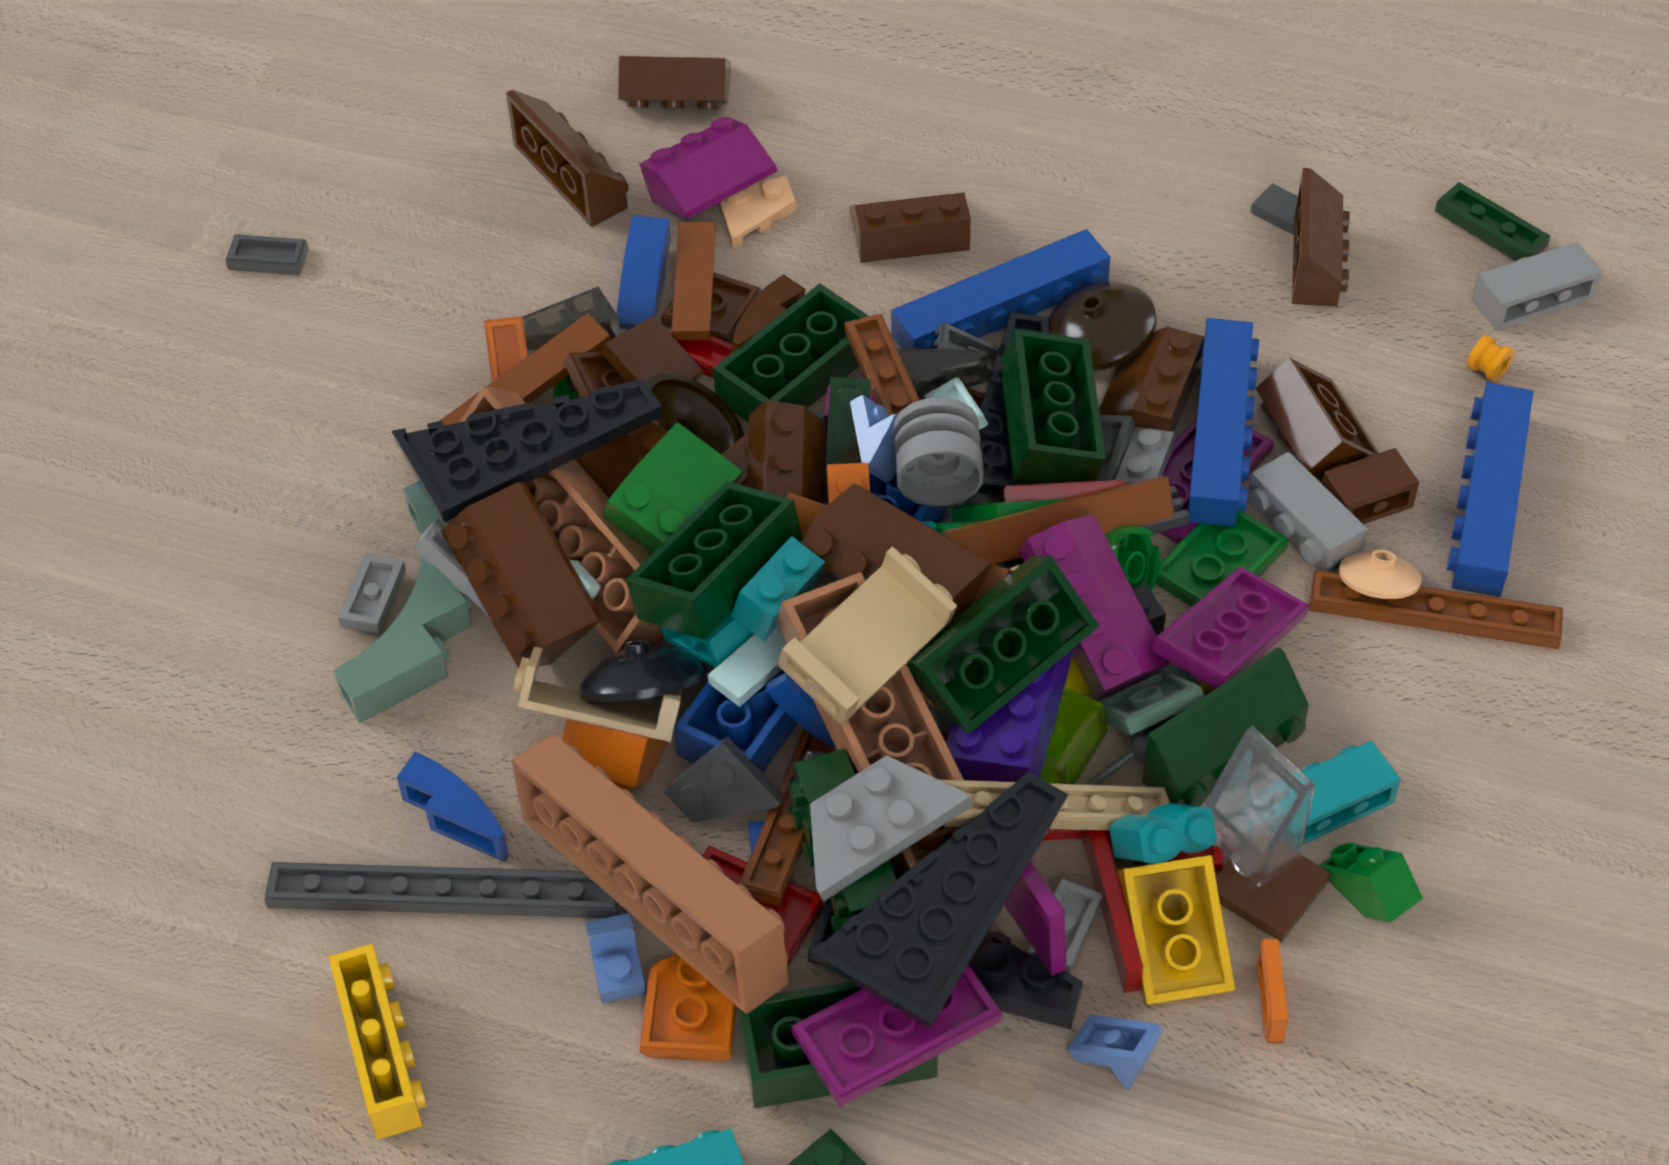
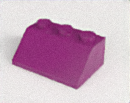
[639,117,777,219]

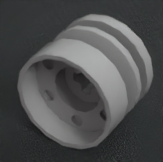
[894,397,984,506]

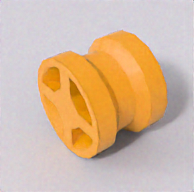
[1466,334,1515,383]

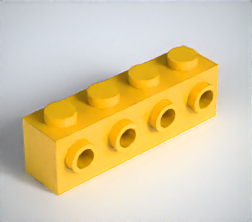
[328,943,427,1140]

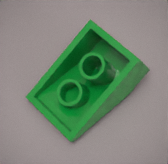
[603,422,742,553]

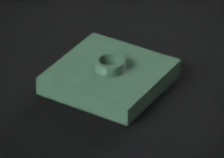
[1091,669,1204,735]

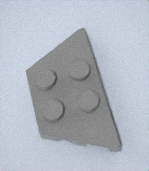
[810,755,973,901]

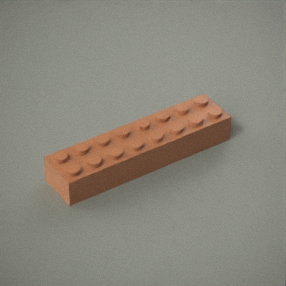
[460,385,664,653]
[776,572,964,878]
[511,733,789,1014]

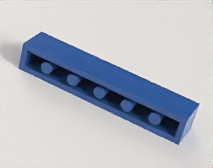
[891,229,1111,365]
[1188,318,1259,527]
[1446,382,1534,597]

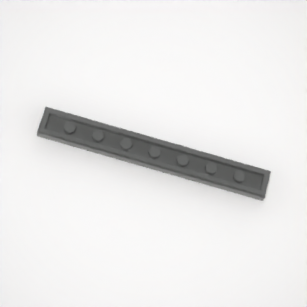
[264,862,620,918]

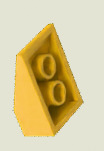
[1117,855,1236,1005]

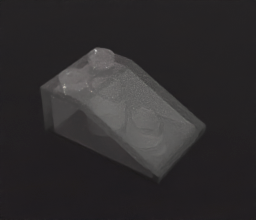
[1204,726,1315,888]

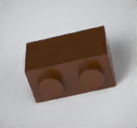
[1322,448,1419,524]

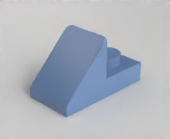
[850,395,898,483]
[585,913,646,1003]
[1067,1014,1163,1090]

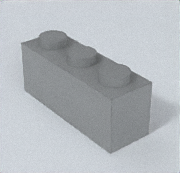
[1472,242,1602,330]
[1247,452,1367,572]

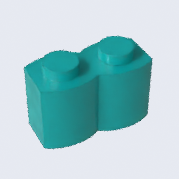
[1109,803,1217,864]

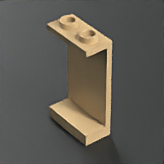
[778,546,957,725]
[513,646,682,742]

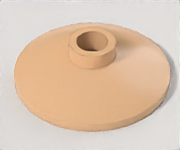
[1339,550,1422,599]

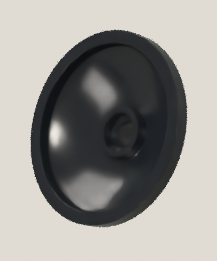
[579,640,706,702]

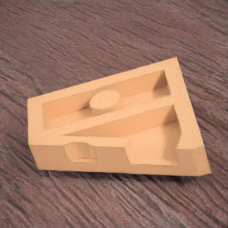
[718,176,796,248]

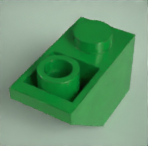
[1319,842,1423,922]

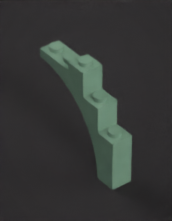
[333,482,473,723]

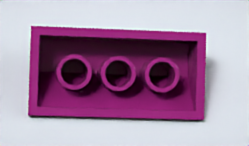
[1019,515,1171,700]

